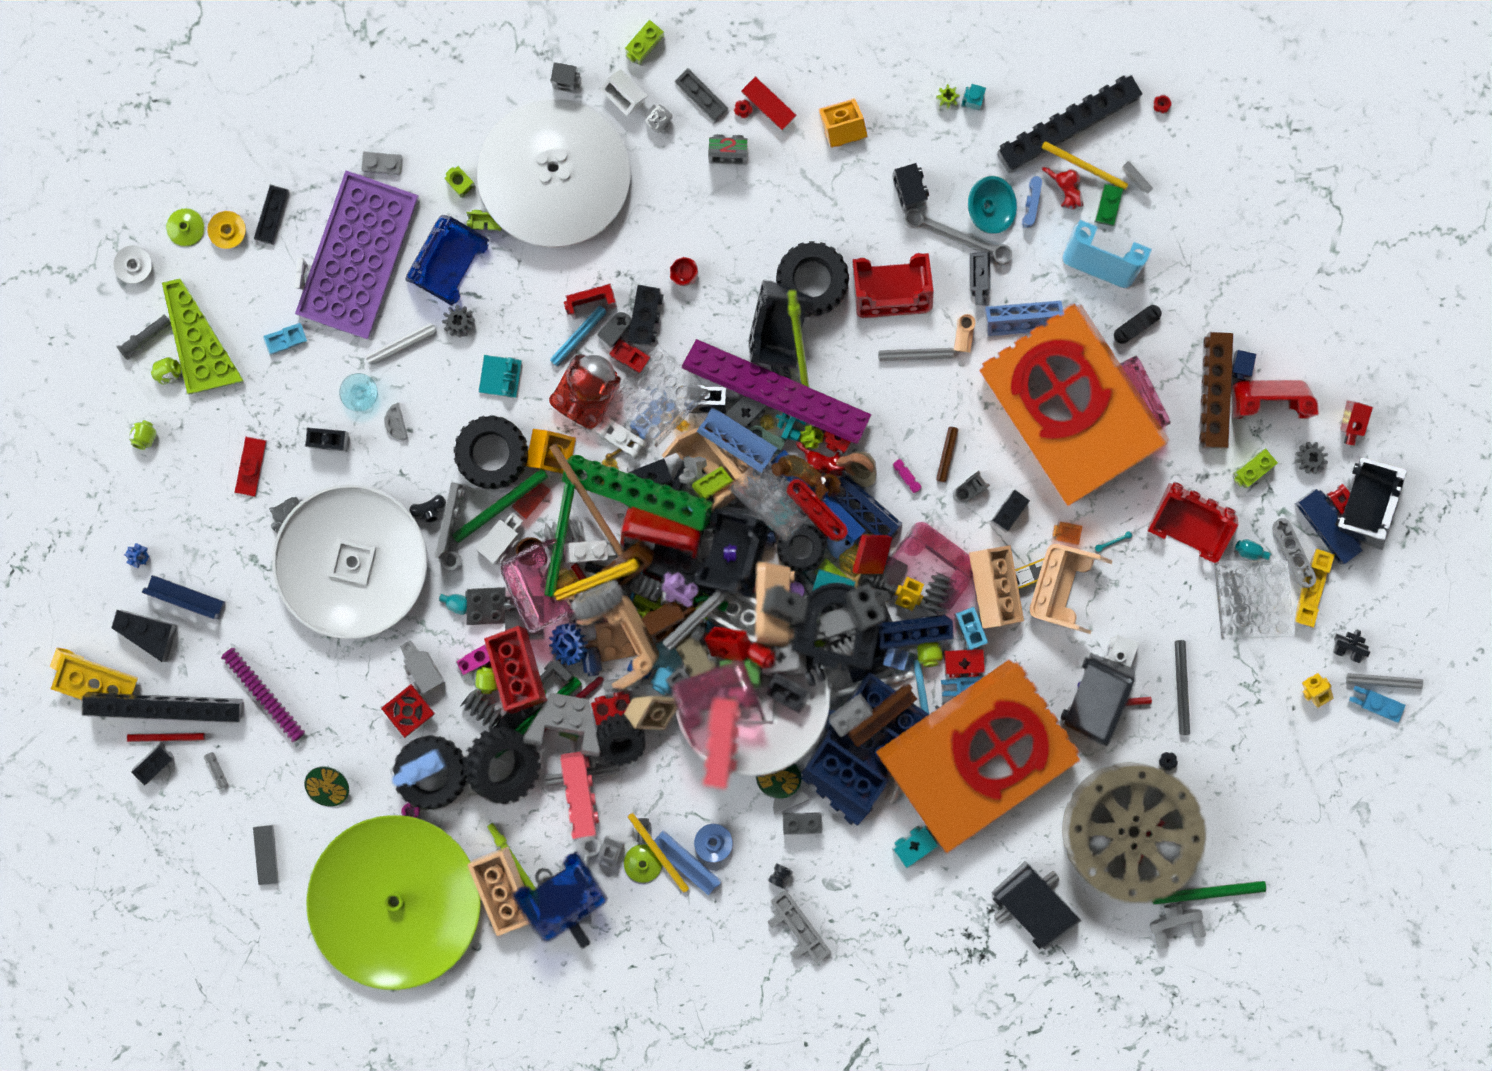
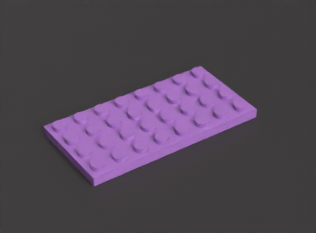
[295,170,419,340]

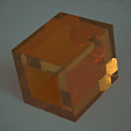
[1052,521,1083,545]

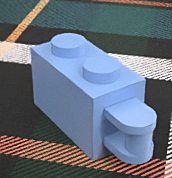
[392,749,446,786]

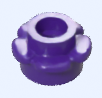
[724,544,736,563]

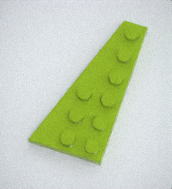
[162,278,245,395]

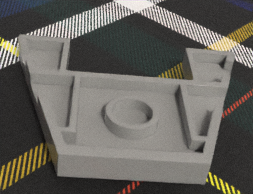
[523,693,600,757]

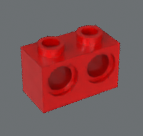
[591,691,631,726]

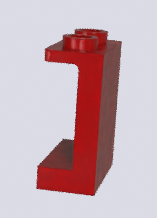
[564,284,617,319]

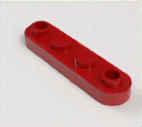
[786,479,848,542]

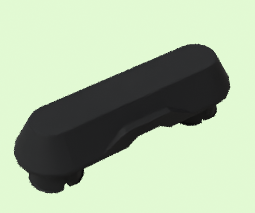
[1114,305,1162,344]
[493,706,533,730]

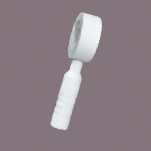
[575,837,601,883]

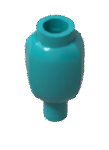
[1235,539,1271,560]
[439,594,467,615]

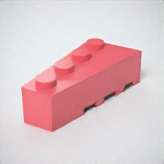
[703,698,741,789]
[561,751,599,839]

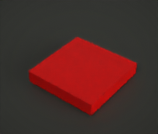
[852,535,893,574]

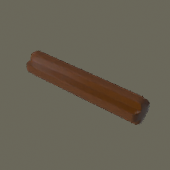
[936,426,958,483]

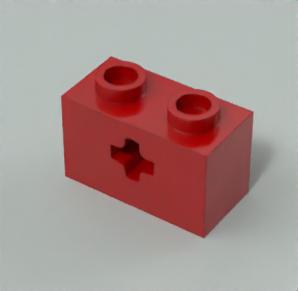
[705,627,751,661]
[943,649,985,678]

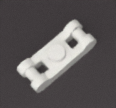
[595,416,647,459]

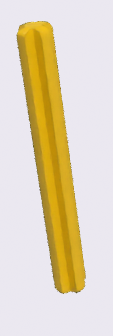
[554,559,639,601]

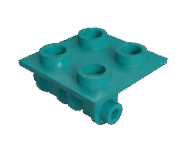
[478,355,522,398]

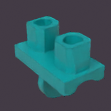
[775,413,806,441]

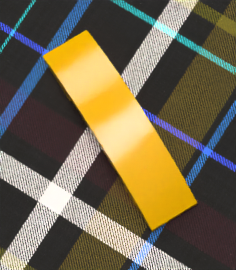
[1295,549,1335,628]

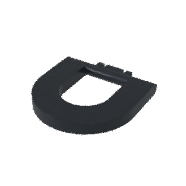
[790,583,879,671]

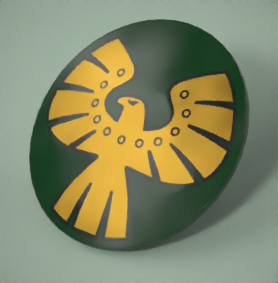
[756,763,802,799]
[304,766,349,807]

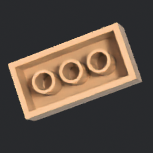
[969,545,1024,629]
[467,846,537,936]

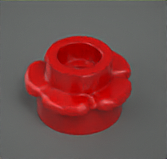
[1153,95,1172,114]
[734,100,753,118]

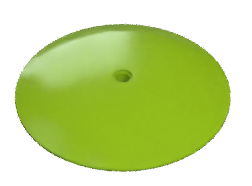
[306,815,480,990]

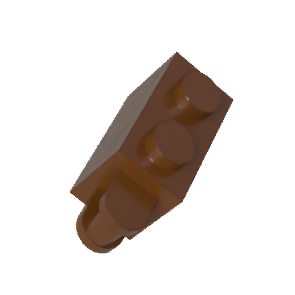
[641,600,696,644]

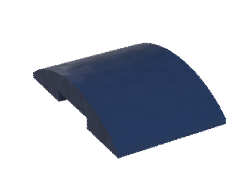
[805,672,930,812]

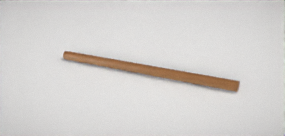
[549,444,625,556]

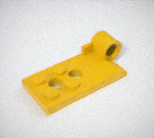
[50,647,138,700]

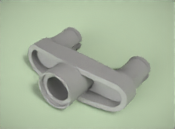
[1150,902,1206,949]

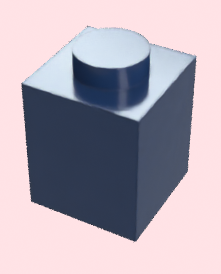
[1232,350,1257,380]

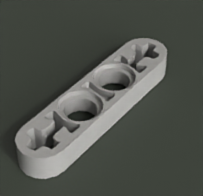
[1272,518,1316,588]

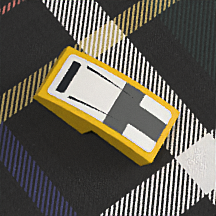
[1015,558,1044,589]

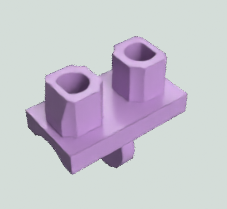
[662,573,698,607]

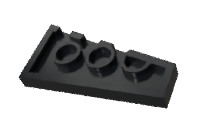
[645,543,720,596]

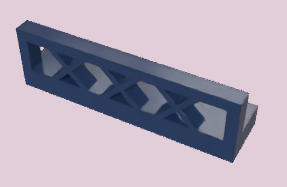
[834,473,902,536]
[141,575,225,619]

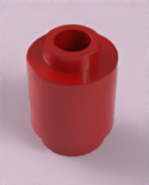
[747,643,776,669]

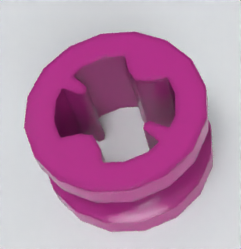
[401,803,420,818]

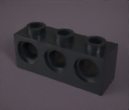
[628,285,664,347]

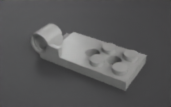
[435,482,465,571]

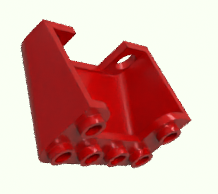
[1147,482,1239,564]

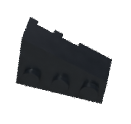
[111,610,177,662]

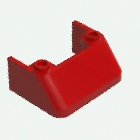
[620,507,702,561]

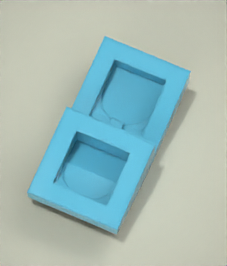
[263,323,307,355]

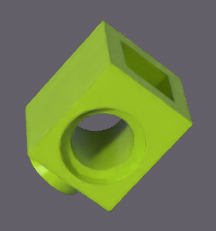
[444,166,476,198]

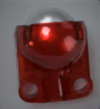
[549,354,621,429]

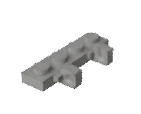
[767,889,831,963]

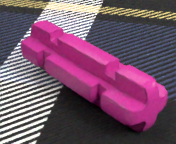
[893,459,922,493]

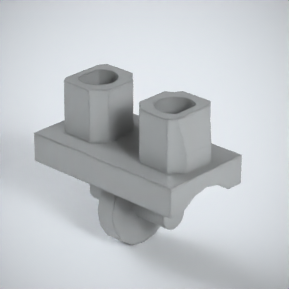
[679,456,707,490]

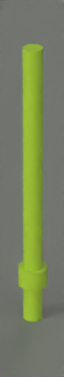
[788,291,809,387]
[487,822,539,906]

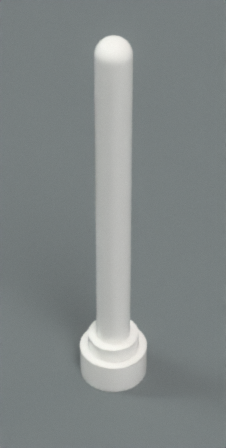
[829,671,914,704]

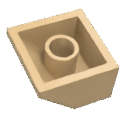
[624,696,682,730]

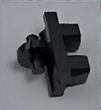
[1333,629,1371,663]

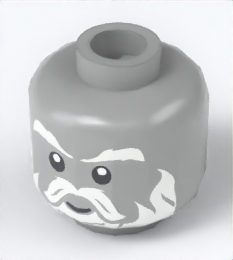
[644,104,673,133]

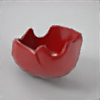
[670,257,698,286]

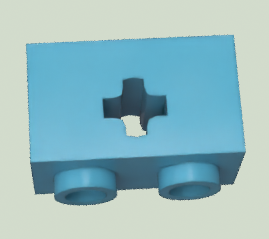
[955,607,988,650]

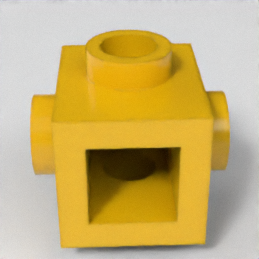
[894,576,924,611]
[1302,673,1334,708]

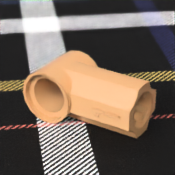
[954,314,976,353]

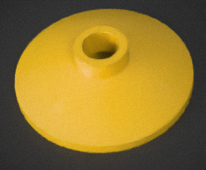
[207,211,246,249]

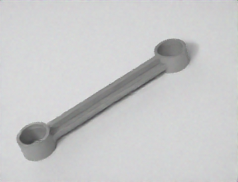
[904,208,1012,265]

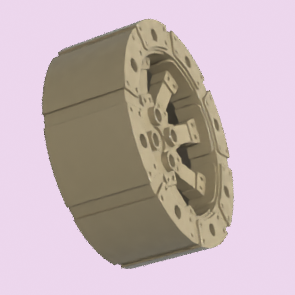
[1062,762,1206,903]

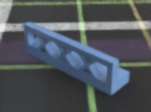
[985,300,1064,336]
[697,408,778,473]
[654,830,721,895]

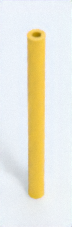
[1042,141,1128,190]
[627,812,689,893]

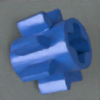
[124,543,150,568]

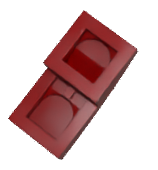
[609,339,651,374]

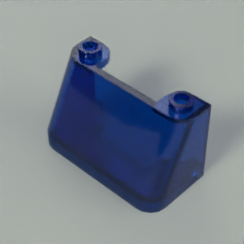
[405,215,490,306]
[512,850,608,942]

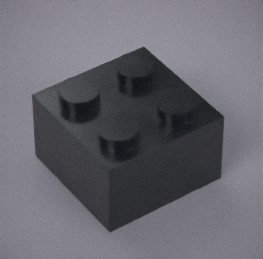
[892,163,929,212]

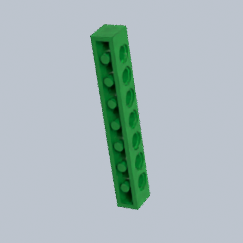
[562,455,713,531]

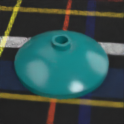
[968,176,1017,234]

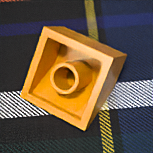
[819,98,868,148]
[525,429,576,474]

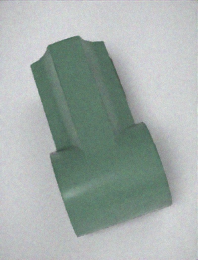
[750,426,786,455]

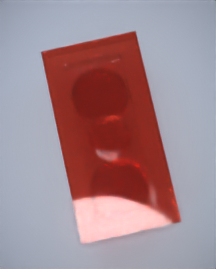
[512,483,551,520]

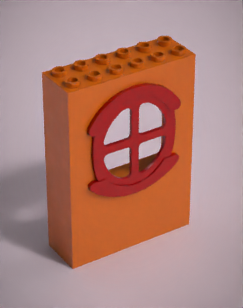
[979,303,1170,506]
[876,659,1080,853]

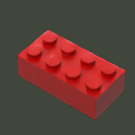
[484,626,547,714]

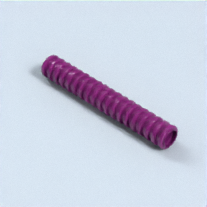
[221,648,305,743]

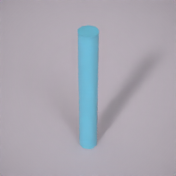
[913,660,929,714]

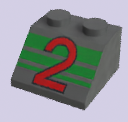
[708,134,747,165]

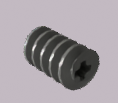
[919,572,955,615]
[460,689,502,730]

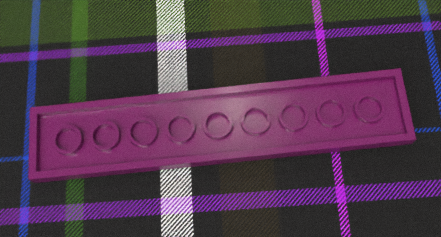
[681,339,872,445]

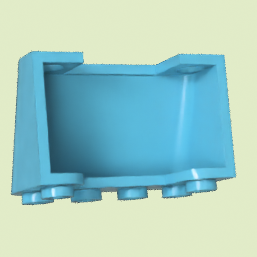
[1062,220,1152,288]

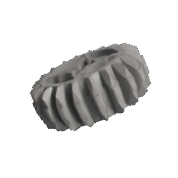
[572,581,623,621]

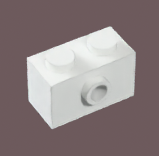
[600,69,648,116]
[1104,635,1139,667]

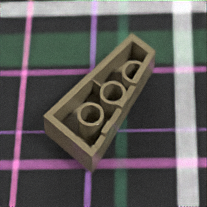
[675,612,718,688]

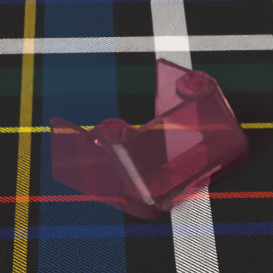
[885,522,973,610]
[500,538,575,633]
[672,661,766,748]

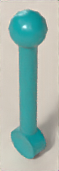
[1095,531,1132,552]

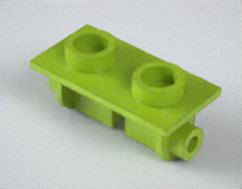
[466,210,502,231]

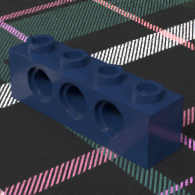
[876,615,954,649]

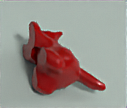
[1042,167,1084,210]
[796,441,845,477]

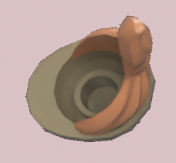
[836,451,877,487]

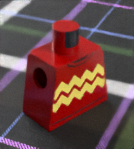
[1340,400,1373,446]

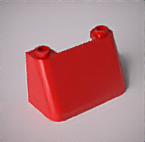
[852,253,934,318]
[1231,380,1318,419]

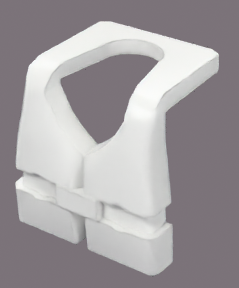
[294,258,312,290]

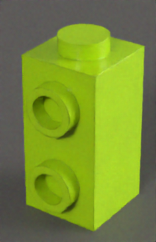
[625,19,664,64]
[1232,448,1278,488]

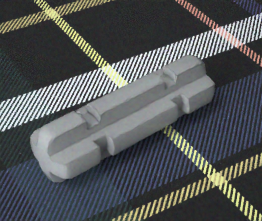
[204,752,228,789]

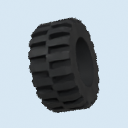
[776,241,849,317]
[453,415,529,490]
[463,727,541,805]
[392,735,467,810]

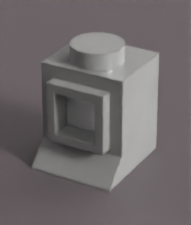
[597,835,624,867]

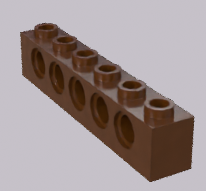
[1199,332,1233,449]

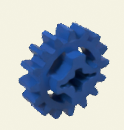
[549,623,588,666]

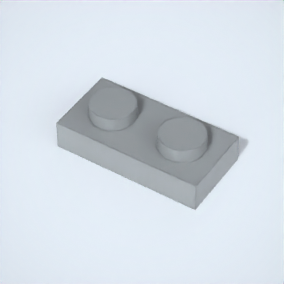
[361,151,402,175]
[603,677,642,692]

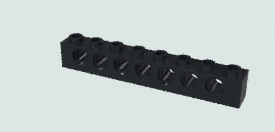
[997,75,1143,173]
[82,692,243,722]

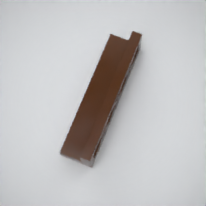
[846,684,918,747]

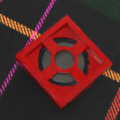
[381,684,435,738]

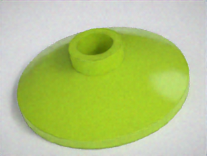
[166,208,205,246]
[624,844,662,883]

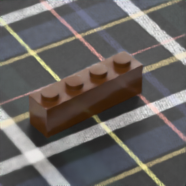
[584,540,654,592]

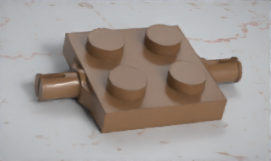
[585,621,637,662]

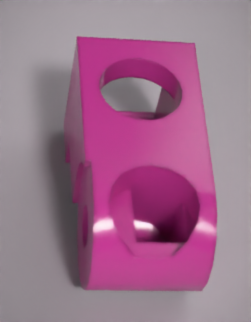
[456,644,490,675]

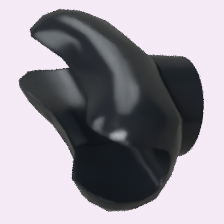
[409,495,446,523]

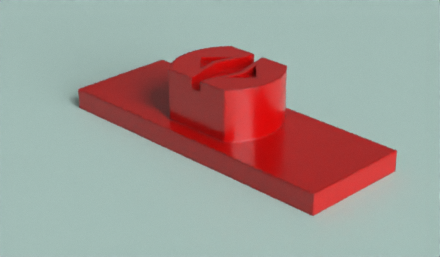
[741,76,797,131]
[234,436,267,497]

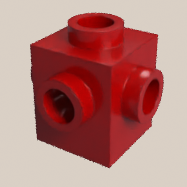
[824,431,851,454]

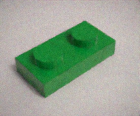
[1094,184,1123,226]

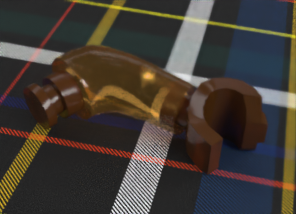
[771,455,841,501]

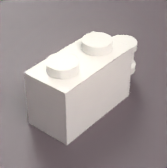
[476,512,523,564]
[564,540,617,563]

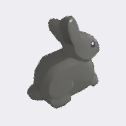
[269,497,303,533]

